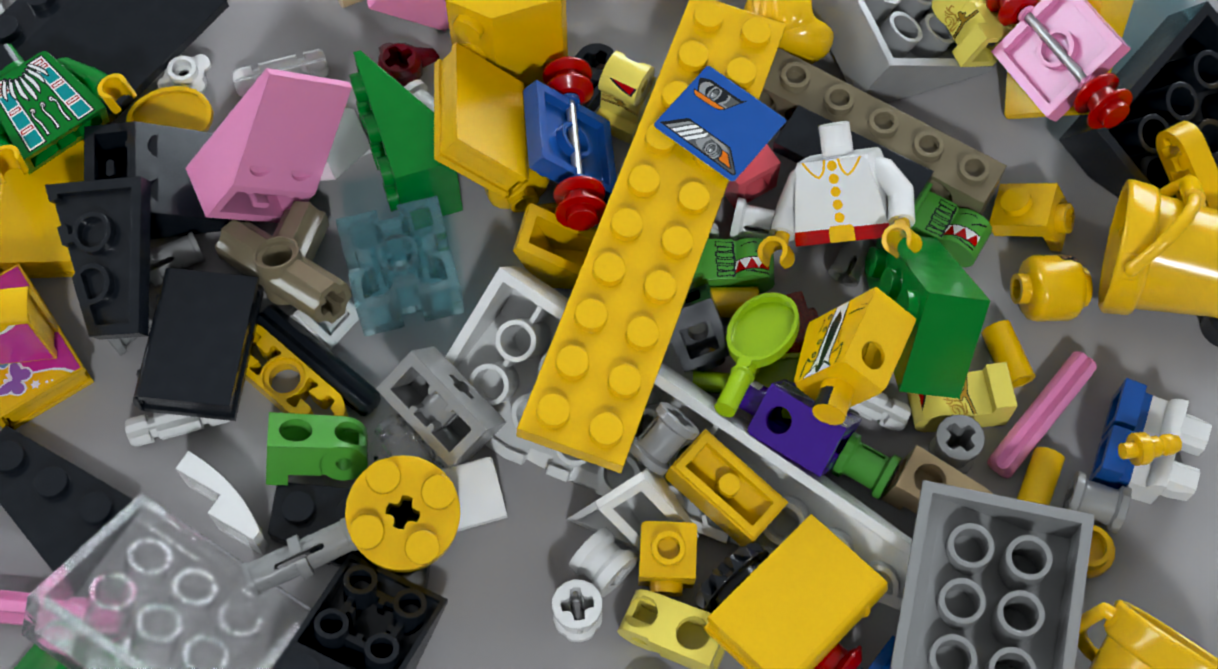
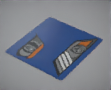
[654,66,786,182]

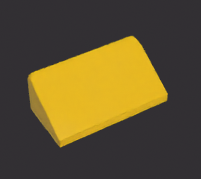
[665,429,789,547]

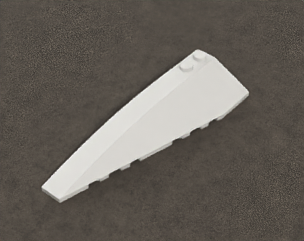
[445,265,912,610]

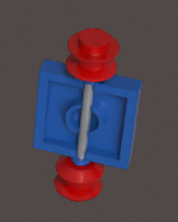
[523,56,617,231]

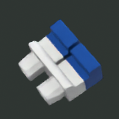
[1089,378,1212,504]

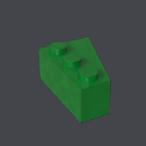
[865,236,990,399]

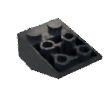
[84,121,252,239]
[272,552,448,669]

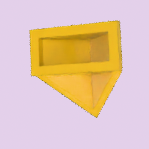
[513,202,597,289]

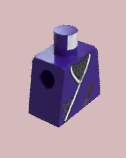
[738,379,862,477]

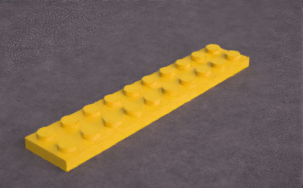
[516,0,786,474]

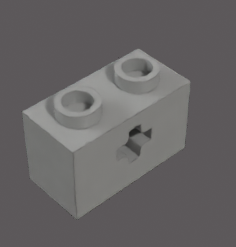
[376,346,507,468]

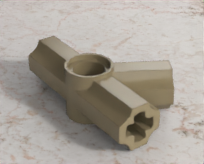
[215,201,352,324]

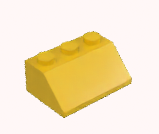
[445,0,568,88]

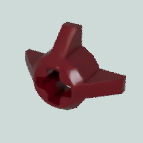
[378,42,440,87]

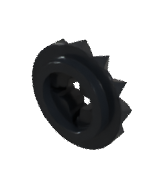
[695,542,769,613]

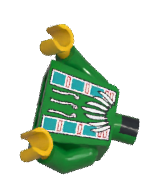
[0,44,137,184]

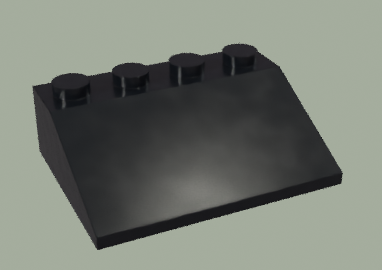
[0,0,229,124]
[1059,1,1218,198]

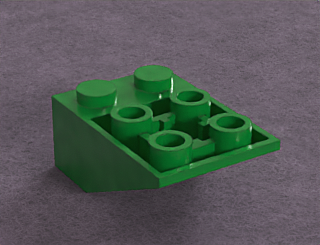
[349,50,463,227]

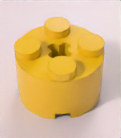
[345,455,460,572]

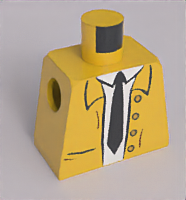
[794,287,916,425]

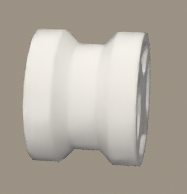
[569,527,638,598]

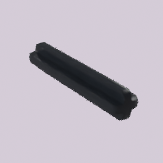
[257,304,381,416]

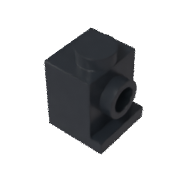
[671,283,730,373]

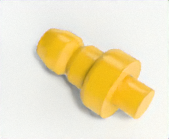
[1118,432,1182,466]

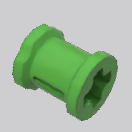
[831,432,902,500]

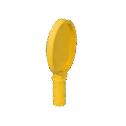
[81,86,213,141]

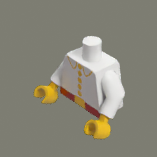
[757,121,922,269]

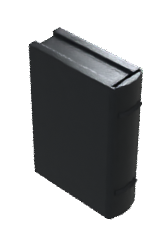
[133,268,264,421]

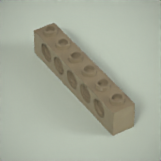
[759,48,1007,215]

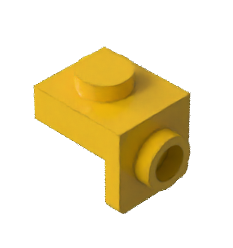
[989,183,1075,251]
[638,521,697,597]

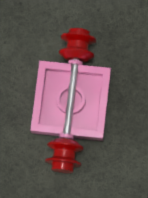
[986,0,1133,129]

